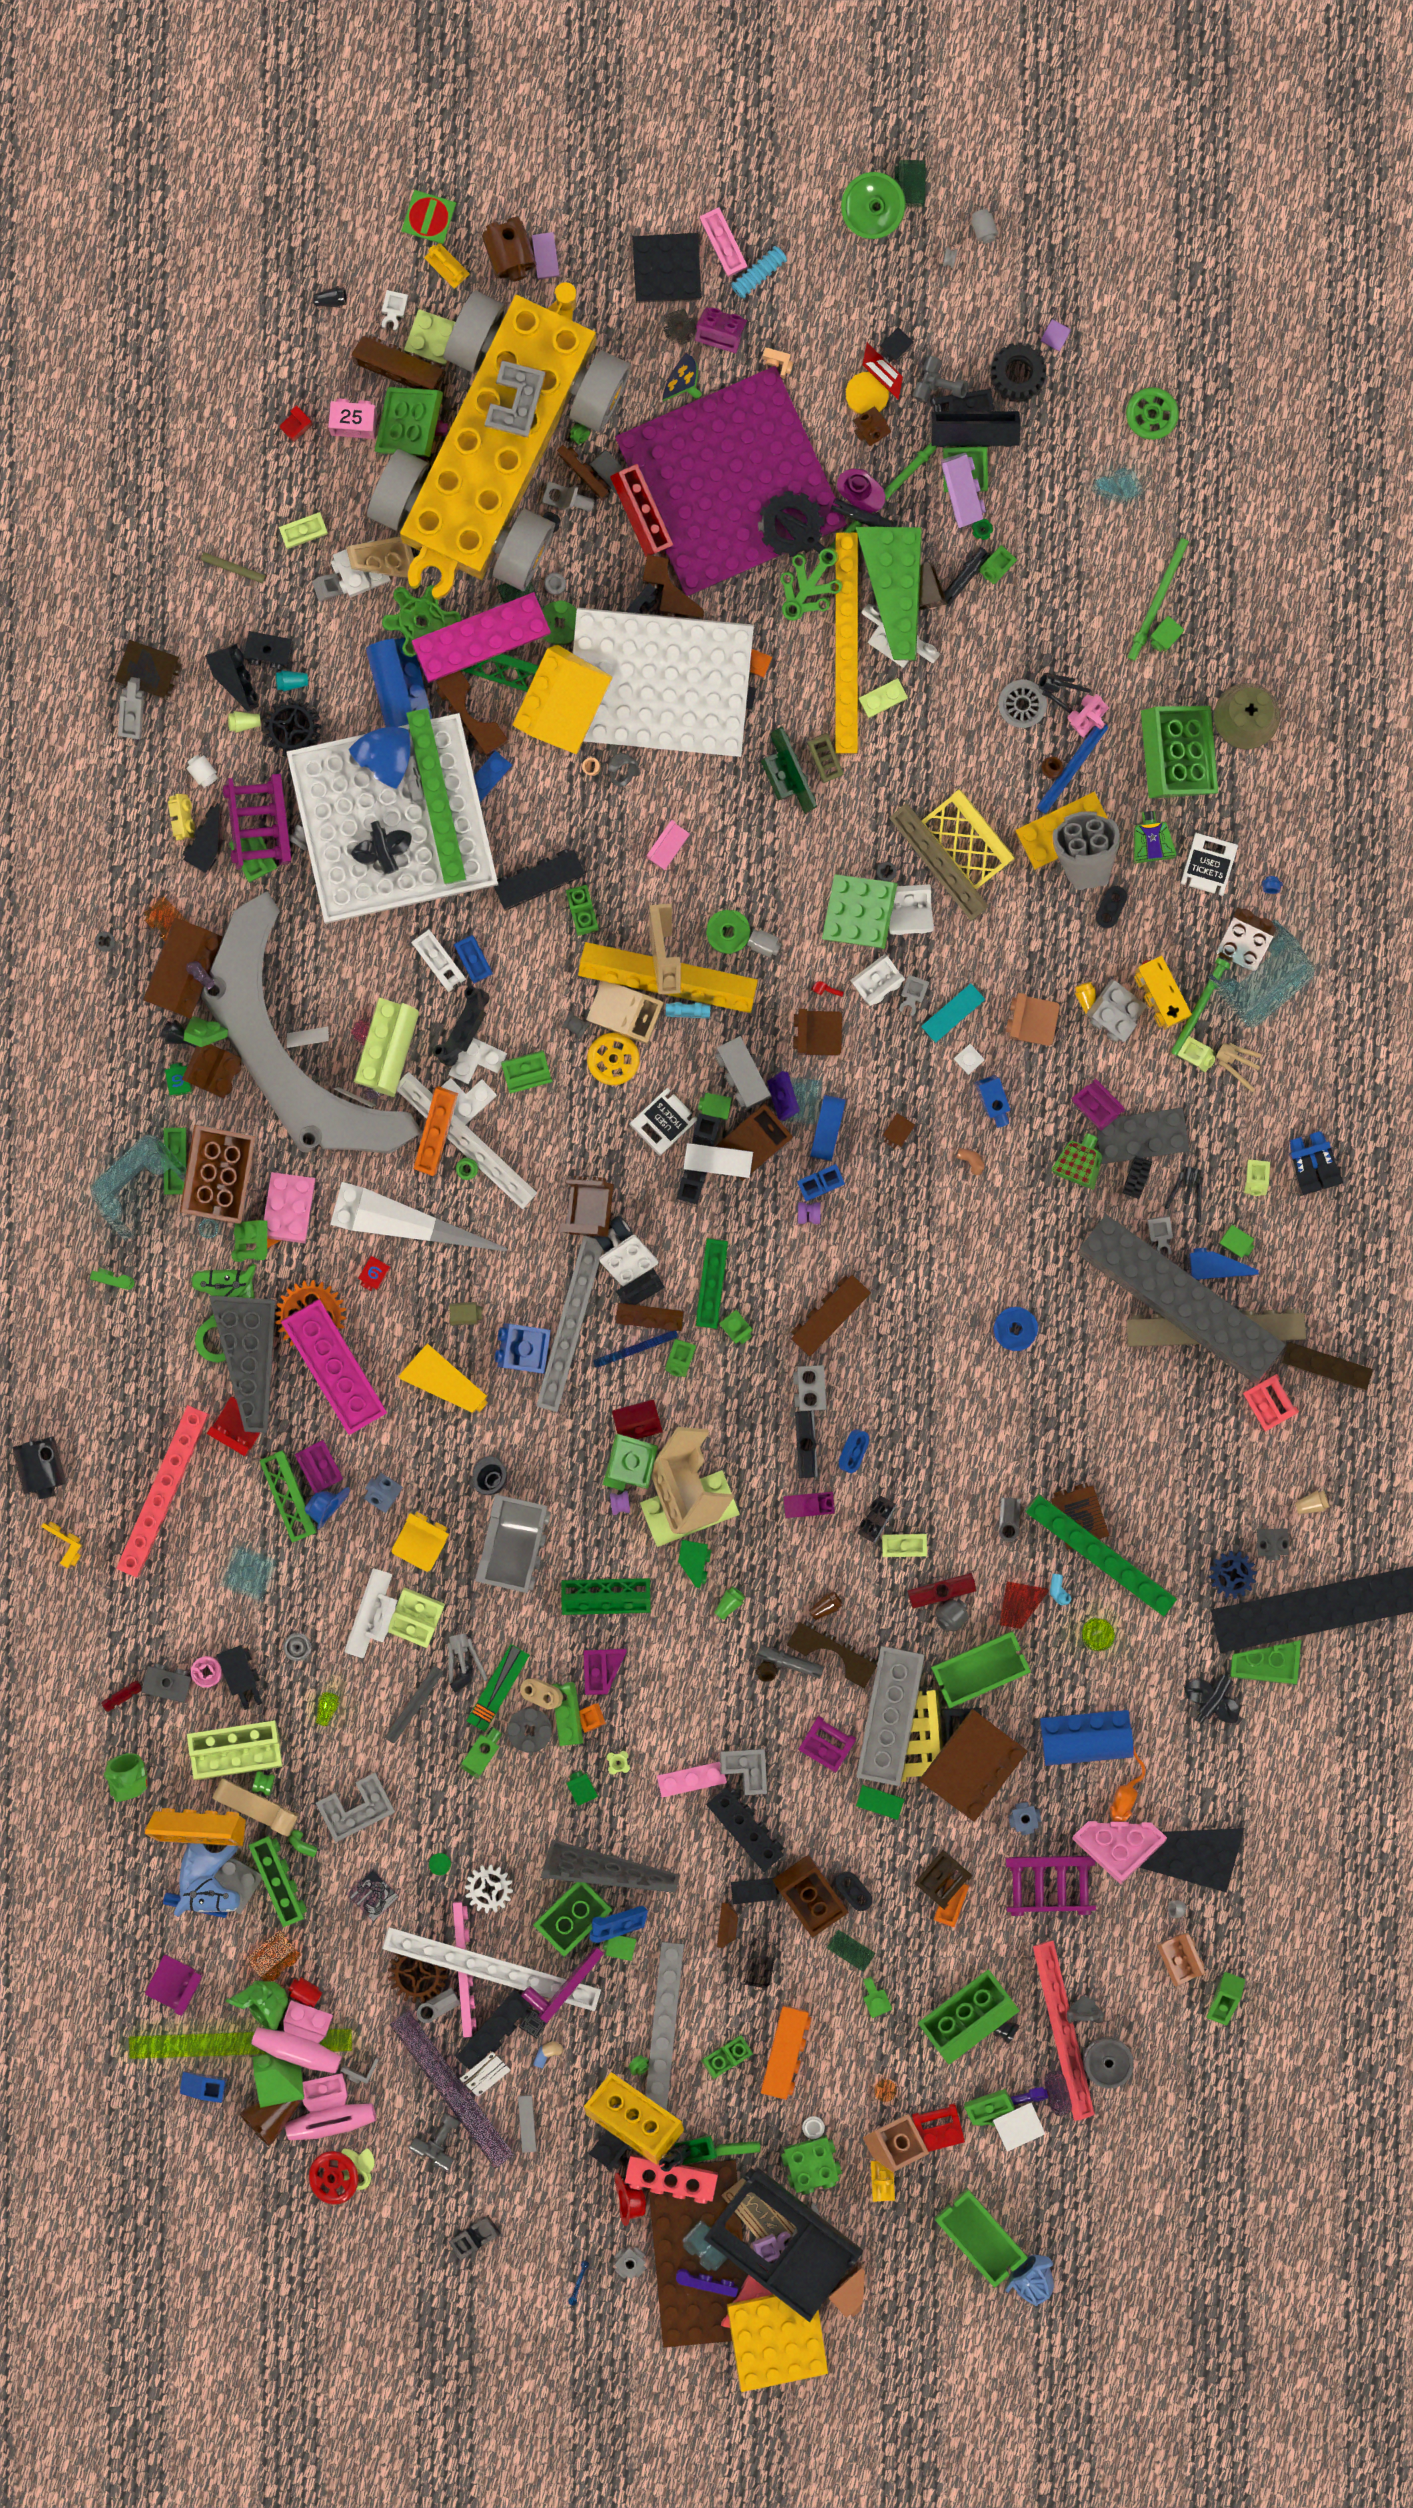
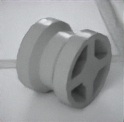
[289,824,308,851]

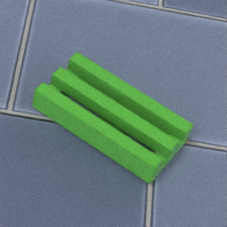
[716,2141,761,2156]

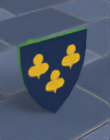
[662,353,701,401]

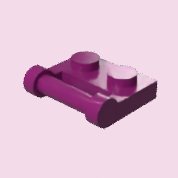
[798,1715,857,1773]

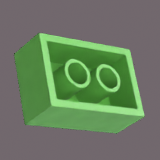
[533,1882,613,1957]

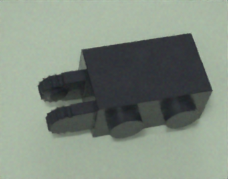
[216,1644,263,1710]

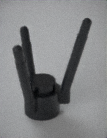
[1039,672,1091,714]
[1165,1167,1203,1223]

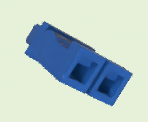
[797,1164,845,1202]

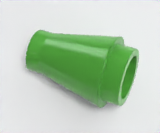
[714,1586,746,1620]

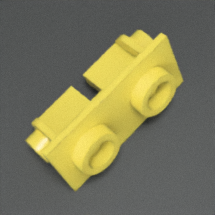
[168,794,196,841]

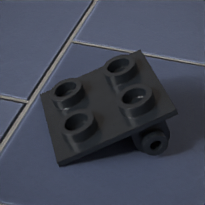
[857,1495,897,1543]

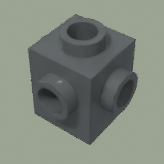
[1257,1528,1289,1560]

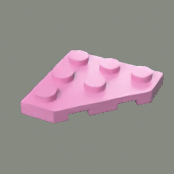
[1072,1821,1167,1884]

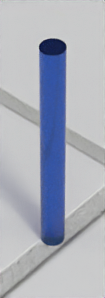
[593,1330,679,1368]

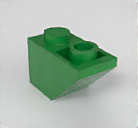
[678,1540,712,1588]
[566,1770,598,1806]

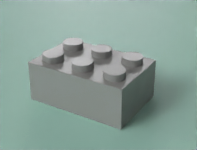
[715,1036,771,1110]

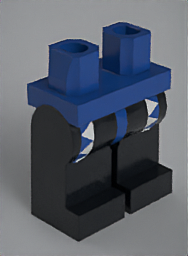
[1289,1131,1343,1196]

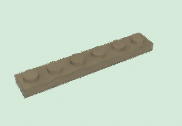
[889,803,989,921]

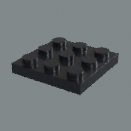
[632,233,702,303]

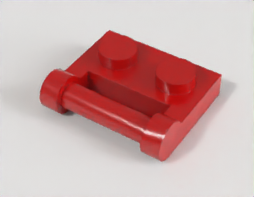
[912,2103,965,2152]

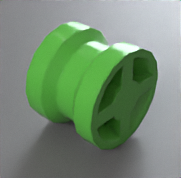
[252,1771,275,1796]

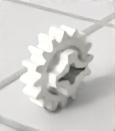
[465,1864,513,1913]

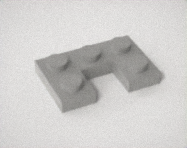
[485,361,545,438]
[316,1772,395,1843]

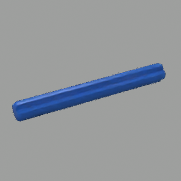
[1037,723,1108,814]

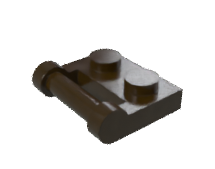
[914,1850,973,1910]

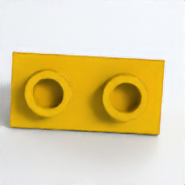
[424,243,470,289]

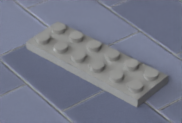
[856,1646,926,1786]

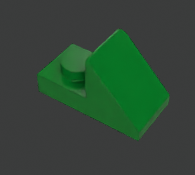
[674,2134,717,2165]

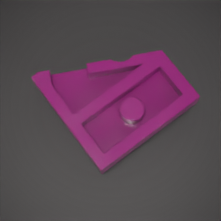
[584,1649,627,1695]

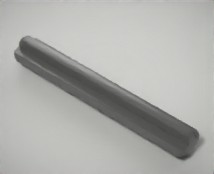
[385,1666,443,1743]

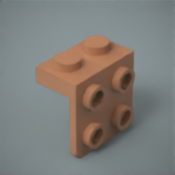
[1006,993,1060,1046]

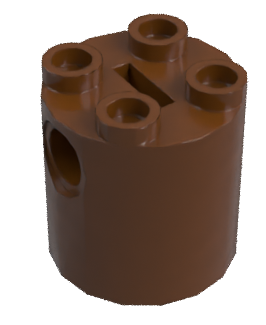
[482,216,537,282]

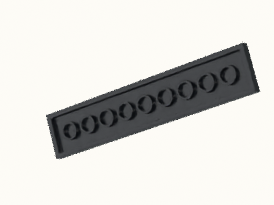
[1210,1566,1413,1653]

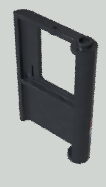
[703,2167,864,2322]

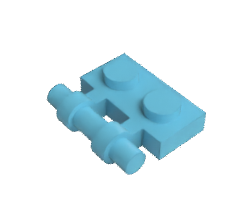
[666,1002,710,1019]

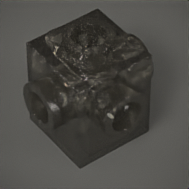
[663,308,696,345]

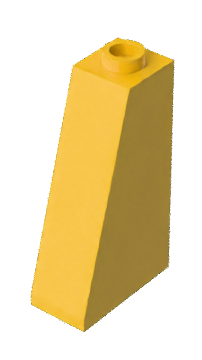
[398,1343,488,1413]

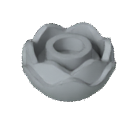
[283,1633,311,1661]

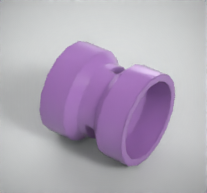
[798,1202,820,1224]

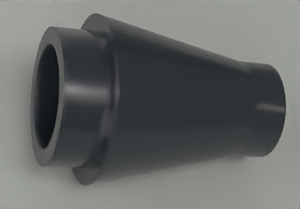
[313,286,347,308]

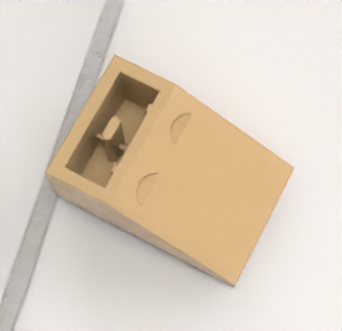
[586,981,664,1045]

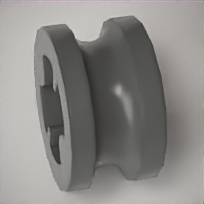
[877,862,897,882]
[95,931,116,952]

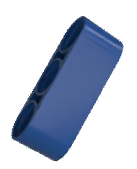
[810,1094,846,1162]

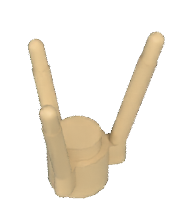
[1216,1042,1262,1092]

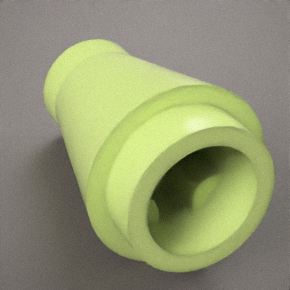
[228,711,261,733]

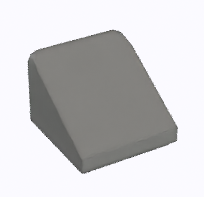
[312,573,344,602]

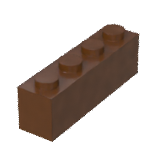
[790,1275,871,1357]

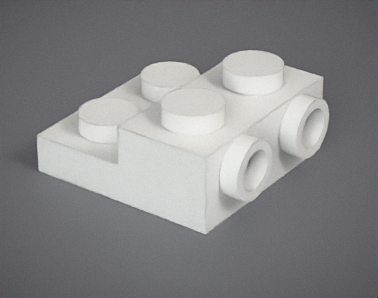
[331,540,391,598]

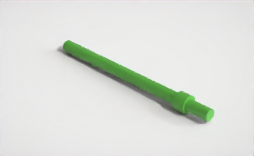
[1127,538,1189,661]

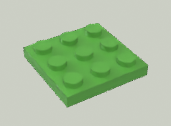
[374,387,443,457]
[822,874,897,949]

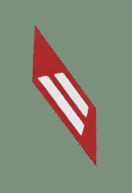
[862,342,903,400]

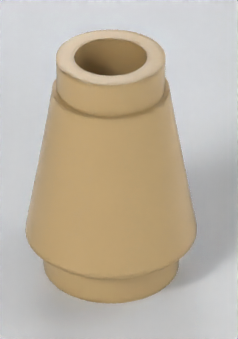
[1295,1490,1330,1515]

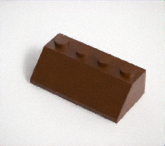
[351,335,445,390]
[143,918,223,1019]

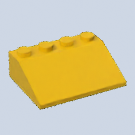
[512,645,613,754]

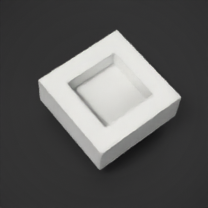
[954,1044,985,1075]

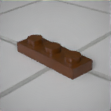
[557,445,609,501]
[616,1303,684,1331]

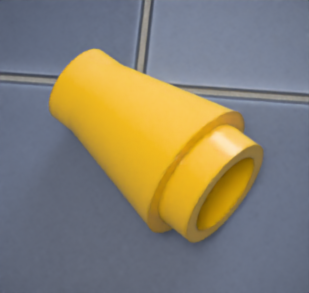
[1074,982,1097,1016]

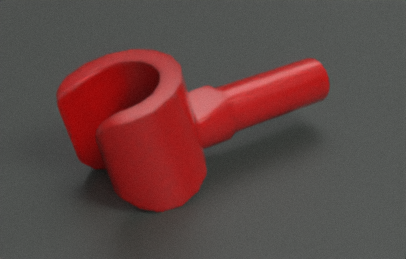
[811,981,844,997]

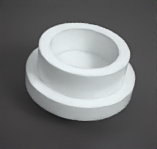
[802,2116,825,2139]

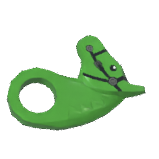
[191,1263,256,1363]

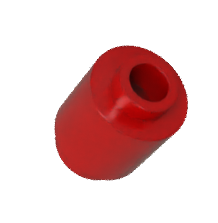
[288,1977,323,2008]

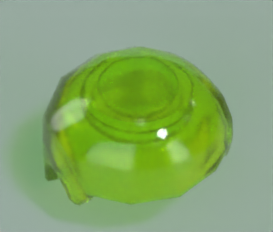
[1081,1617,1115,1652]

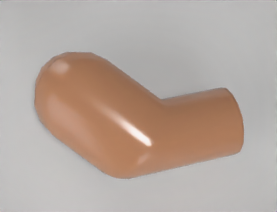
[957,1148,985,1175]

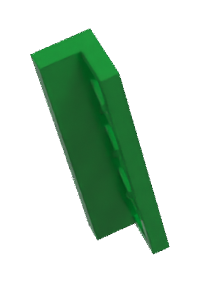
[460,654,539,692]
[561,1578,651,1615]

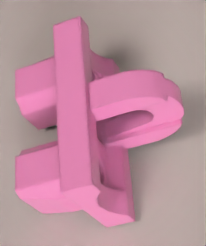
[1068,694,1109,738]

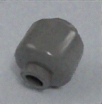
[936,1599,969,1632]

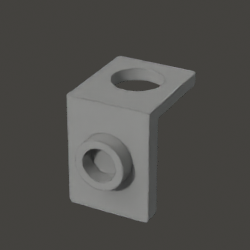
[340,2056,380,2084]

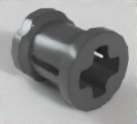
[561,1011,590,1039]

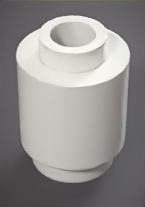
[186,755,218,789]

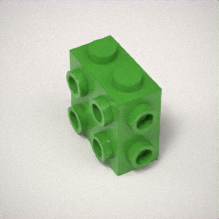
[781,2135,842,2195]

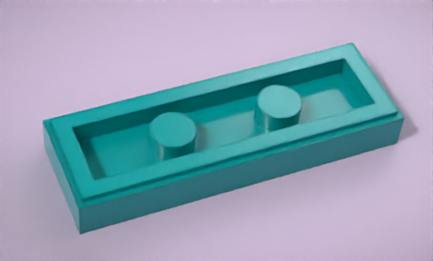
[921,983,986,1043]

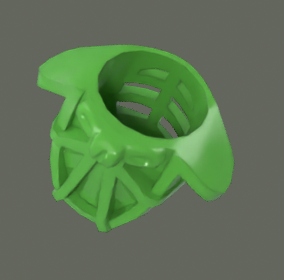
[104,1753,148,1802]

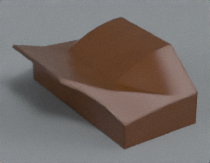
[717,1902,738,1948]

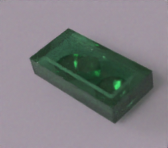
[826,1929,876,1972]

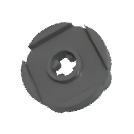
[507,1708,552,1753]

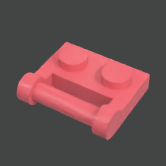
[1242,1374,1299,1432]

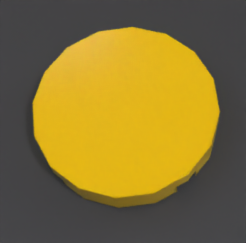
[846,372,889,415]

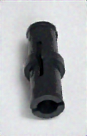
[659,2144,691,2172]

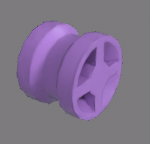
[610,1491,630,1515]

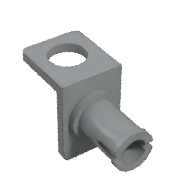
[542,482,595,512]

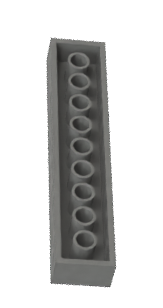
[1078,1214,1286,1385]

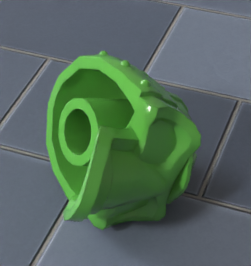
[225,1980,289,2030]

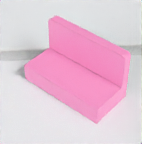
[647,820,690,870]

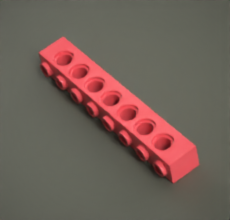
[116,1405,210,1578]

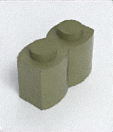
[449,1302,483,1326]

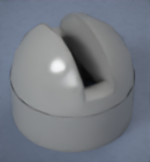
[1168,1900,1187,1919]

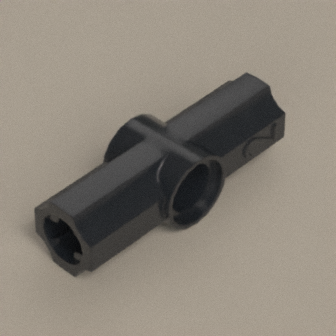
[795,1411,818,1478]

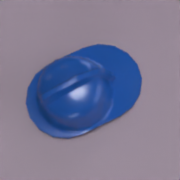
[305,1487,350,1530]

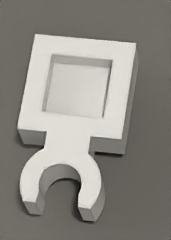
[382,290,408,332]

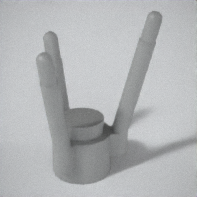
[447,1634,488,1683]

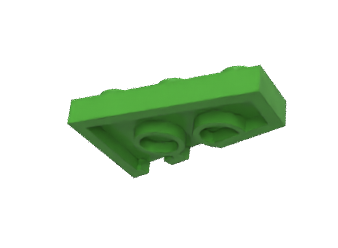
[1230,1640,1301,1685]

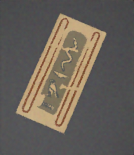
[722,2178,796,2242]

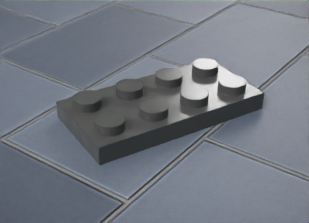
[1096,1107,1189,1164]

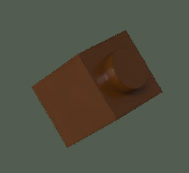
[882,1113,915,1149]

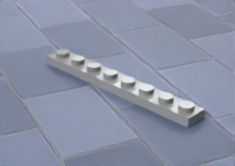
[536,1236,603,1412]
[646,1942,684,2111]

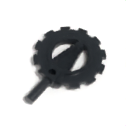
[758,491,839,566]

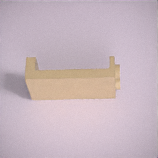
[649,904,681,995]

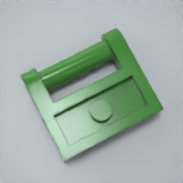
[231,1220,267,1262]
[90,1268,135,1290]

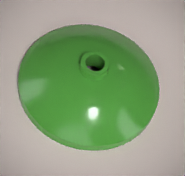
[841,172,906,239]

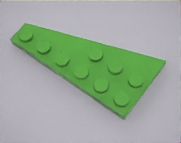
[856,527,922,661]

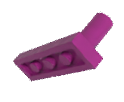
[521,1947,604,2023]

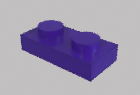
[767,1071,800,1121]

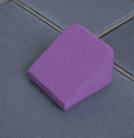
[1041,319,1071,352]

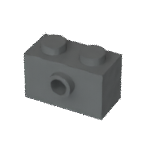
[141,1663,192,1703]

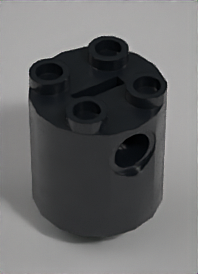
[12,1436,67,1500]

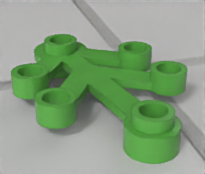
[780,547,843,621]

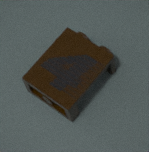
[114,640,183,701]

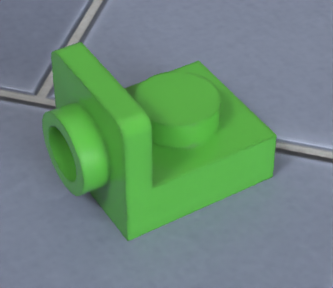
[979,545,1017,585]
[719,1310,753,1344]
[665,1339,696,1377]

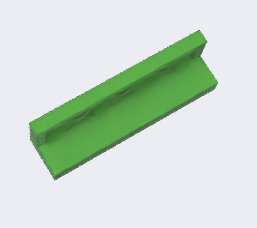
[259,1450,317,1543]

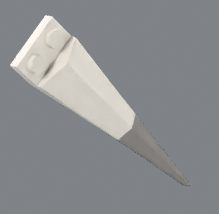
[330,1182,507,1251]

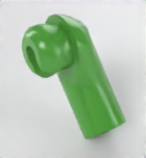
[288,1829,317,1858]

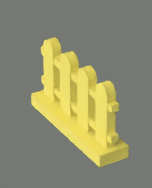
[902,1689,943,1782]

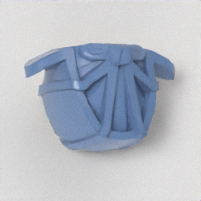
[1005,2255,1054,2306]

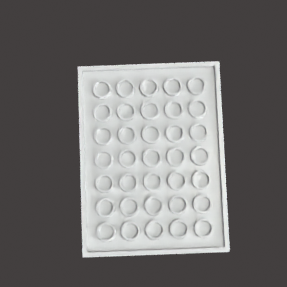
[573,608,754,757]

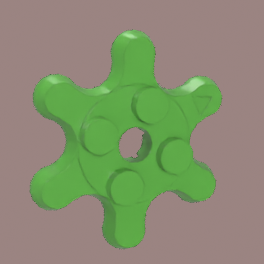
[382,585,462,657]

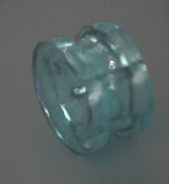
[198,1219,219,1239]

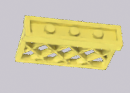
[921,789,1016,890]

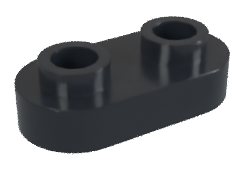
[1095,886,1127,929]
[836,1871,872,1911]

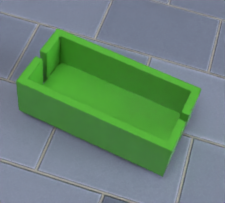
[931,1631,1031,1708]
[934,2187,1028,2288]

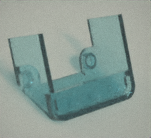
[1208,919,1315,1028]
[90,1134,187,1241]

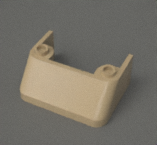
[651,1427,734,1534]

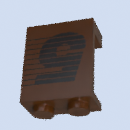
[1050,1482,1110,1550]

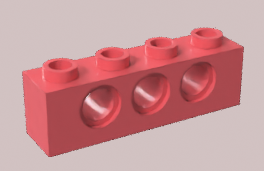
[625,2154,718,2204]

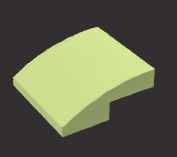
[388,1587,445,1648]

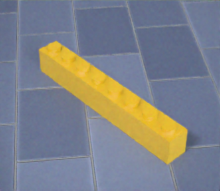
[578,942,758,1013]

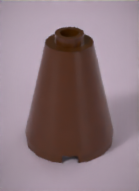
[240,2100,301,2146]

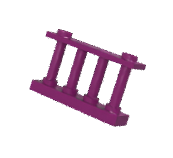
[223,774,291,869]
[1005,1856,1096,1916]

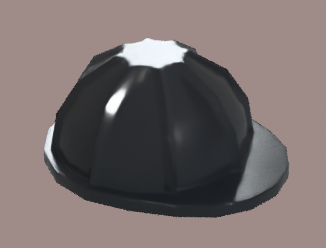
[473,1456,508,1495]

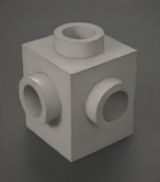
[614,2245,646,2280]

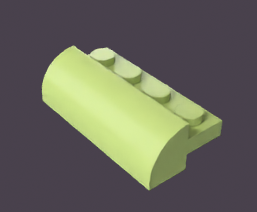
[354,998,419,1097]
[640,1470,740,1547]
[187,1721,283,1780]

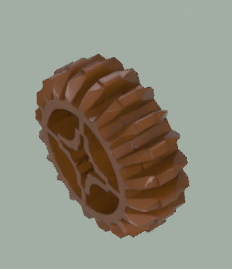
[388,1953,448,2004]

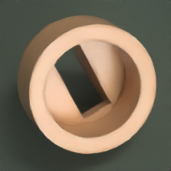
[582,757,601,776]

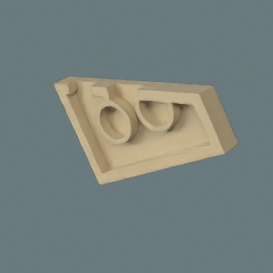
[346,537,414,579]

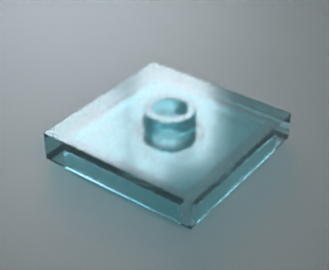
[220,1544,278,1602]

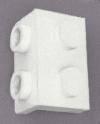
[850,954,905,1006]

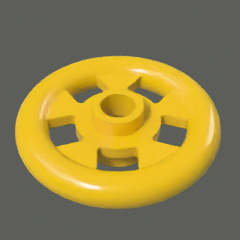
[587,1033,640,1085]

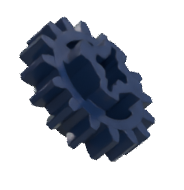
[1208,1551,1257,1599]

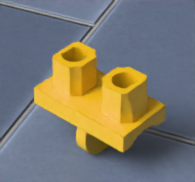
[871,2160,895,2202]

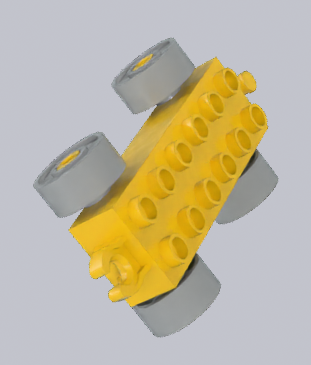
[367,282,632,600]

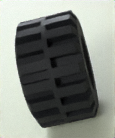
[990,342,1047,402]

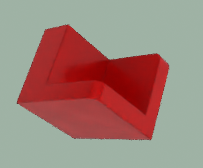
[279,405,313,443]

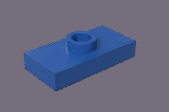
[454,935,493,984]

